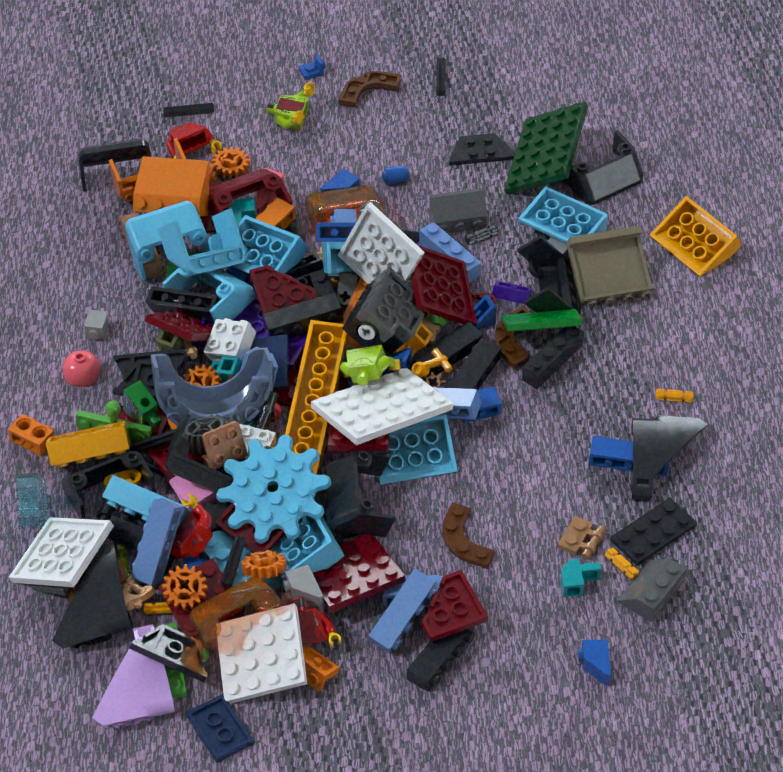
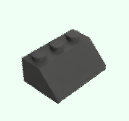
[429,188,487,233]
[617,558,687,622]

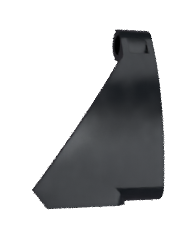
[631,416,707,501]
[52,542,133,649]

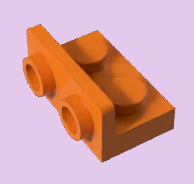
[303,645,340,692]

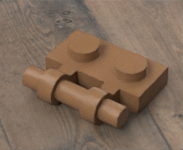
[557,516,606,560]

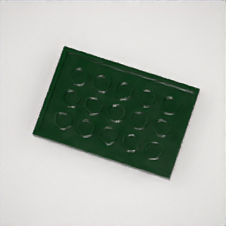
[504,101,588,194]

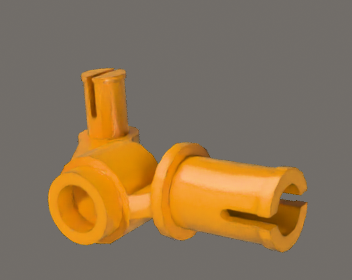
[412,348,453,380]

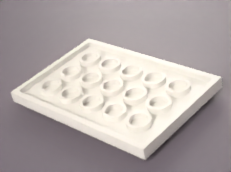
[311,368,453,445]

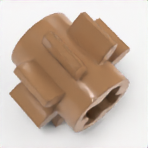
[424,372,446,388]

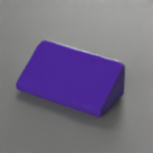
[492,281,533,304]

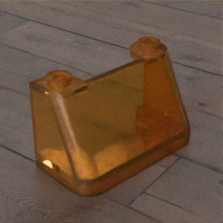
[305,185,384,236]
[189,576,281,649]

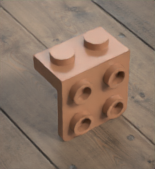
[201,421,248,470]

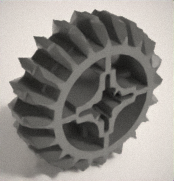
[182,415,230,455]

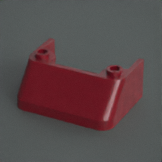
[208,169,293,216]

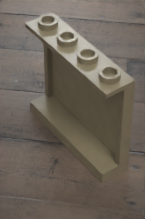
[566,226,655,307]

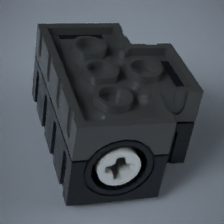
[342,266,425,354]

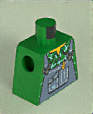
[123,380,162,429]

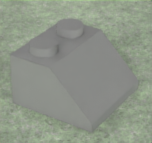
[283,565,324,612]

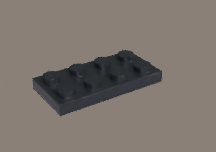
[610,497,697,566]

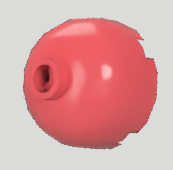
[63,350,101,387]

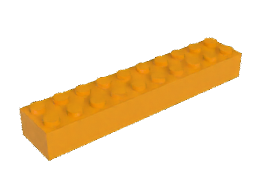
[285,320,349,495]

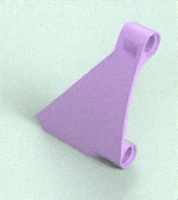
[92,624,175,729]

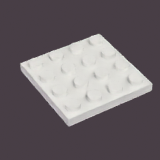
[338,202,425,284]
[9,517,114,587]
[216,603,307,703]

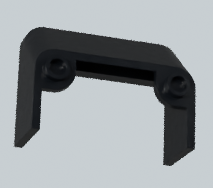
[563,130,643,205]
[77,139,151,192]
[517,235,580,314]
[165,414,249,493]
[324,450,396,538]
[62,451,156,519]

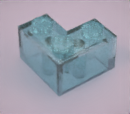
[16,473,48,529]

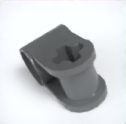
[337,271,360,308]

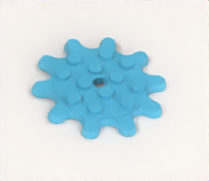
[216,435,331,544]

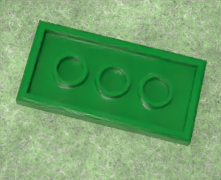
[502,309,582,332]

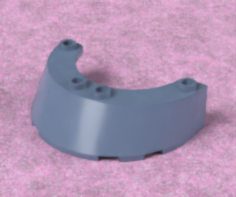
[151,347,273,426]

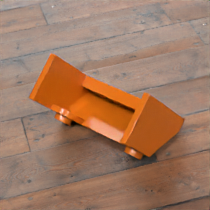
[109,138,186,201]

